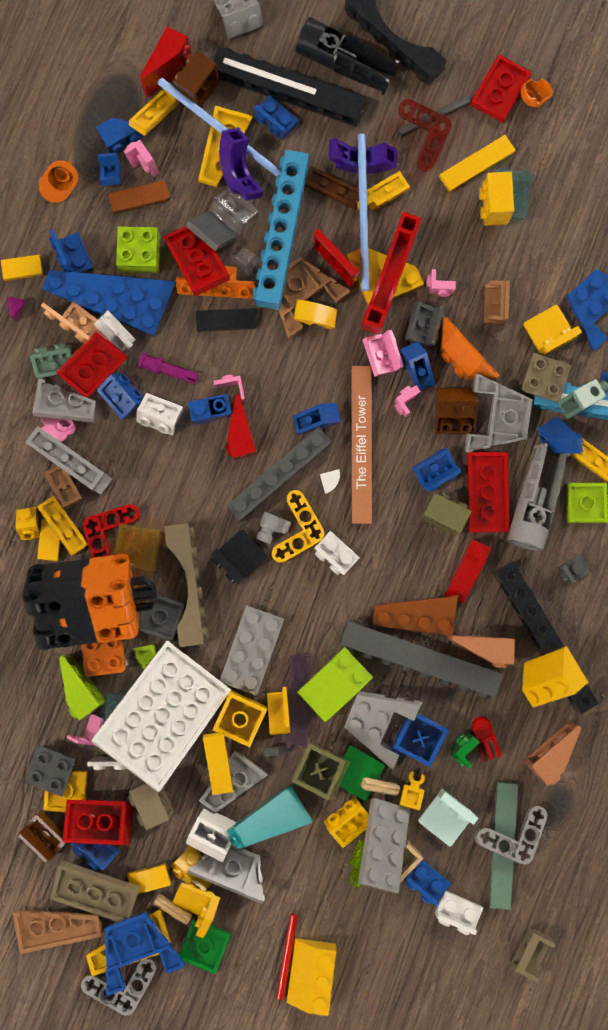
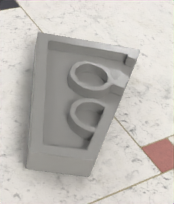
[32,378,96,422]
[199,750,268,813]

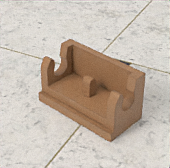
[483,280,510,325]
[44,466,82,511]

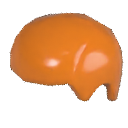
[521,78,553,108]

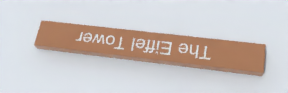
[351,366,372,524]

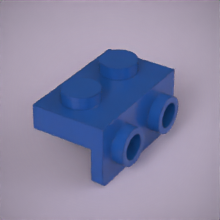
[411,447,462,492]

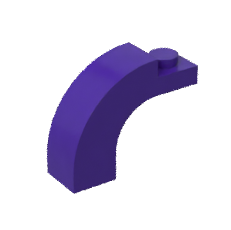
[219,128,263,201]
[328,138,397,173]

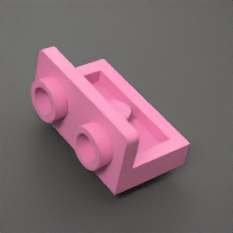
[363,330,403,377]

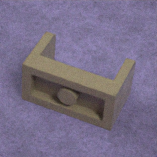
[511,927,556,982]

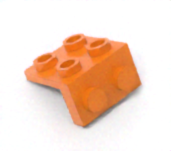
[81,639,126,677]

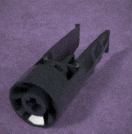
[295,17,399,95]

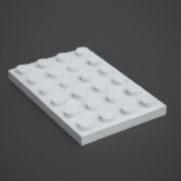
[91,641,231,792]

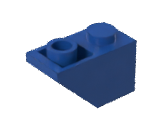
[96,118,145,153]
[188,394,231,425]
[537,417,583,454]

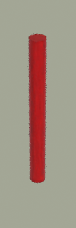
[276,913,298,1000]

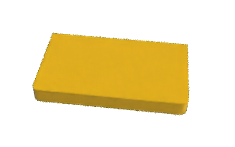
[267,687,291,735]

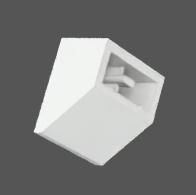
[186,807,237,863]

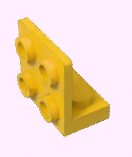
[523,305,582,355]
[172,883,220,938]

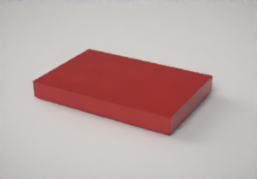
[470,54,532,123]
[313,228,359,288]
[56,330,127,398]

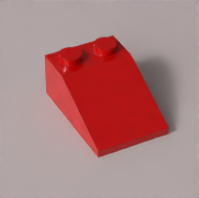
[139,26,192,97]
[63,799,133,845]

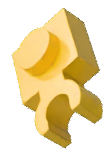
[399,771,425,811]

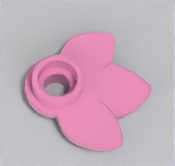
[41,417,75,442]

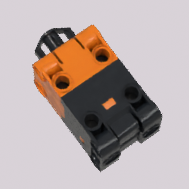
[22,554,157,650]

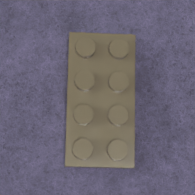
[50,860,140,922]

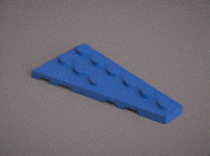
[42,270,176,337]

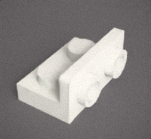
[136,393,183,435]
[314,531,360,576]
[435,891,483,935]

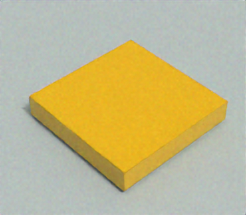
[43,770,89,812]

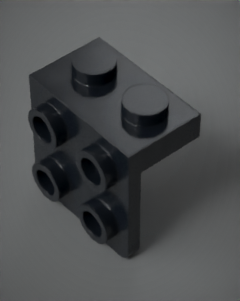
[211,530,268,585]

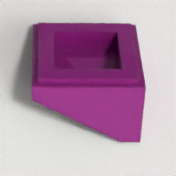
[7,297,25,321]

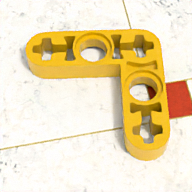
[272,490,324,563]

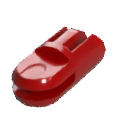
[472,716,502,762]

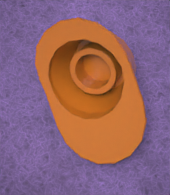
[39,160,79,203]

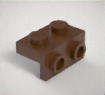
[18,810,66,863]

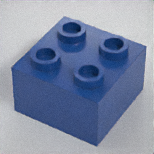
[391,713,449,767]

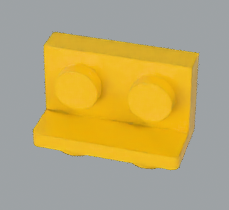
[324,797,369,848]

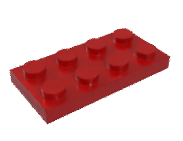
[163,226,231,297]
[467,452,509,533]

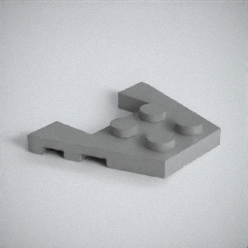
[464,374,533,452]
[344,691,422,769]

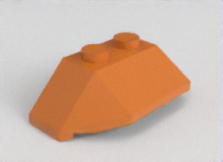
[440,316,500,381]

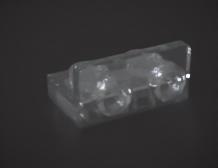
[211,187,259,235]

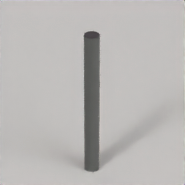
[398,95,470,136]

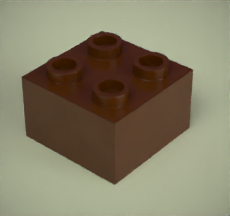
[174,50,220,107]

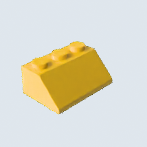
[522,646,589,708]
[287,938,336,1016]

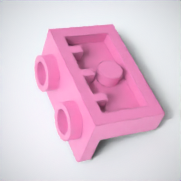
[124,140,160,177]

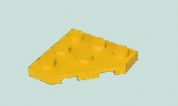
[346,248,424,305]

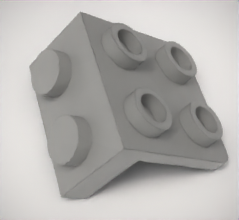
[214,0,264,39]

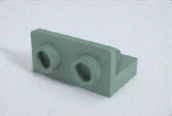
[30,343,72,379]

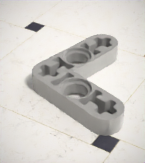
[475,806,547,865]
[81,957,158,1016]

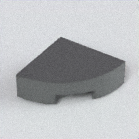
[263,743,292,757]

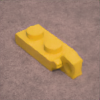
[357,171,410,211]

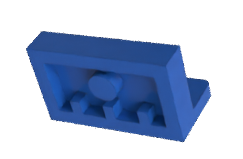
[254,95,299,140]
[97,373,143,420]
[71,843,120,873]
[404,860,451,906]

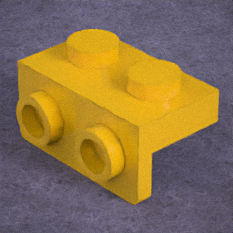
[170,846,212,891]

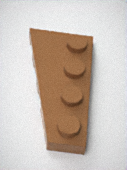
[12,910,103,954]

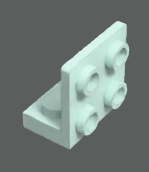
[418,788,478,846]

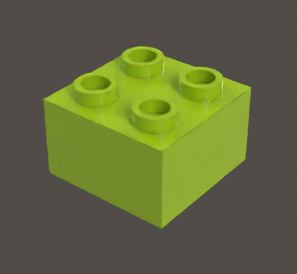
[116,227,160,273]

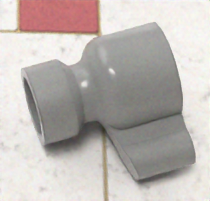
[256,511,292,544]

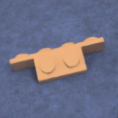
[41,303,101,344]

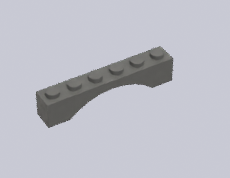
[226,427,332,522]

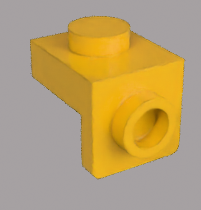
[16,507,40,540]

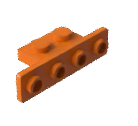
[176,266,255,299]

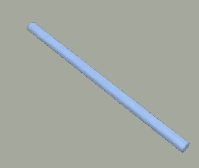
[158,78,281,177]
[358,134,370,292]

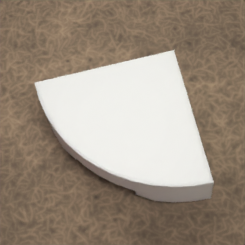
[320,469,340,494]

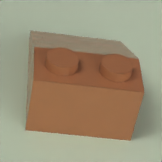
[447,635,515,668]
[523,721,581,786]

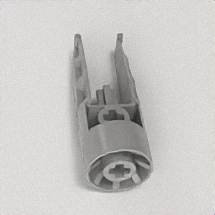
[507,443,571,551]

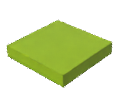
[566,483,608,523]

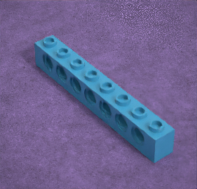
[253,150,309,310]

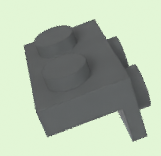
[405,301,444,347]

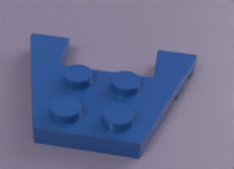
[566,269,608,352]
[105,911,185,996]

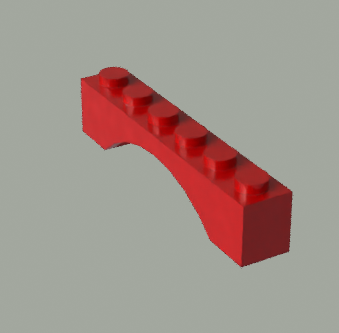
[361,211,422,335]

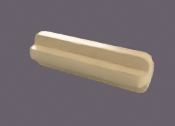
[361,778,400,796]
[154,894,192,925]

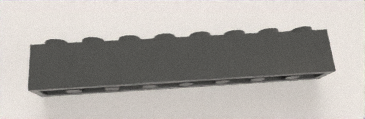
[340,621,503,699]

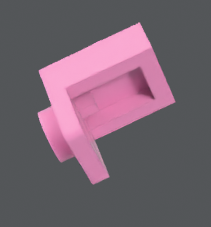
[426,269,456,297]
[394,385,421,418]

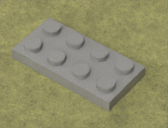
[220,605,284,696]
[358,798,410,893]

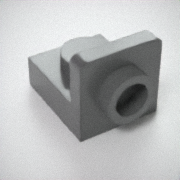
[558,555,590,584]

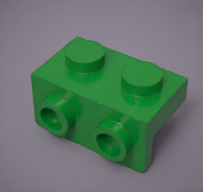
[450,732,479,769]

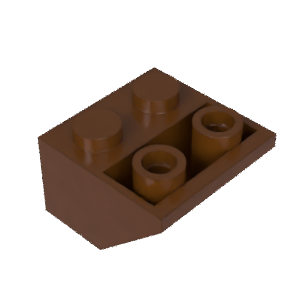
[435,388,479,434]

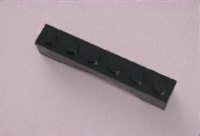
[345,0,447,85]

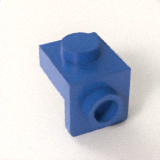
[98,153,121,186]

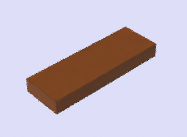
[108,180,170,214]

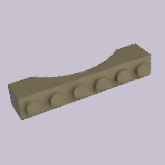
[164,523,208,647]

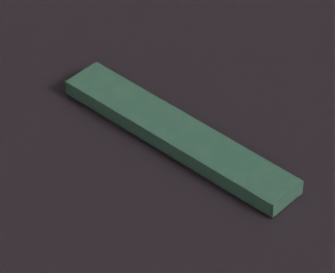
[489,782,518,910]

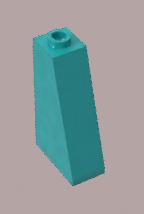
[226,786,313,849]

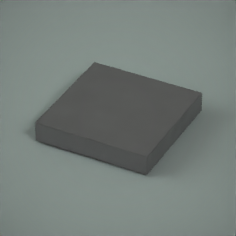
[186,210,238,251]
[138,594,186,642]

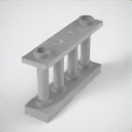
[25,426,113,495]

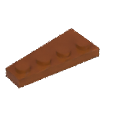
[372,595,458,636]

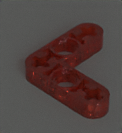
[398,99,452,172]

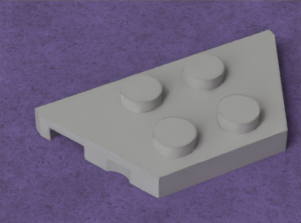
[188,845,265,904]

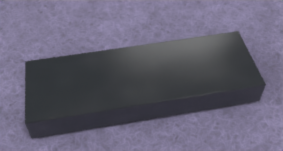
[196,308,256,332]

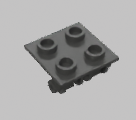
[25,745,77,797]

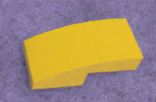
[294,300,337,330]
[127,863,171,894]

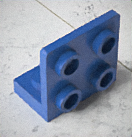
[49,229,94,273]

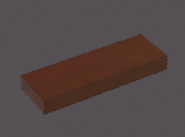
[305,166,359,210]

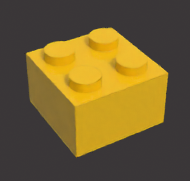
[479,172,514,226]
[213,690,268,747]

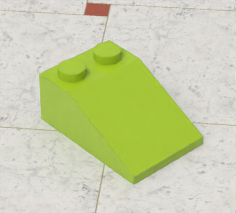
[297,647,373,722]
[59,654,107,721]

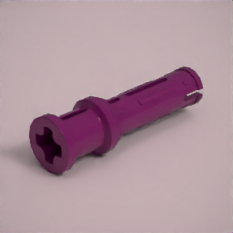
[138,352,199,385]

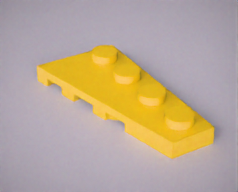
[198,106,253,187]

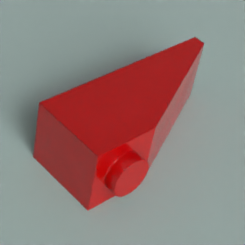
[225,394,257,461]
[445,540,491,604]

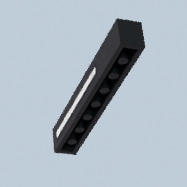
[213,47,365,127]

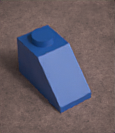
[400,342,435,391]
[293,403,341,435]

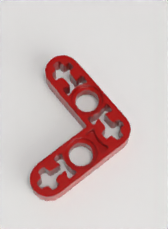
[83,504,141,558]

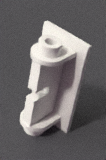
[94,310,136,352]

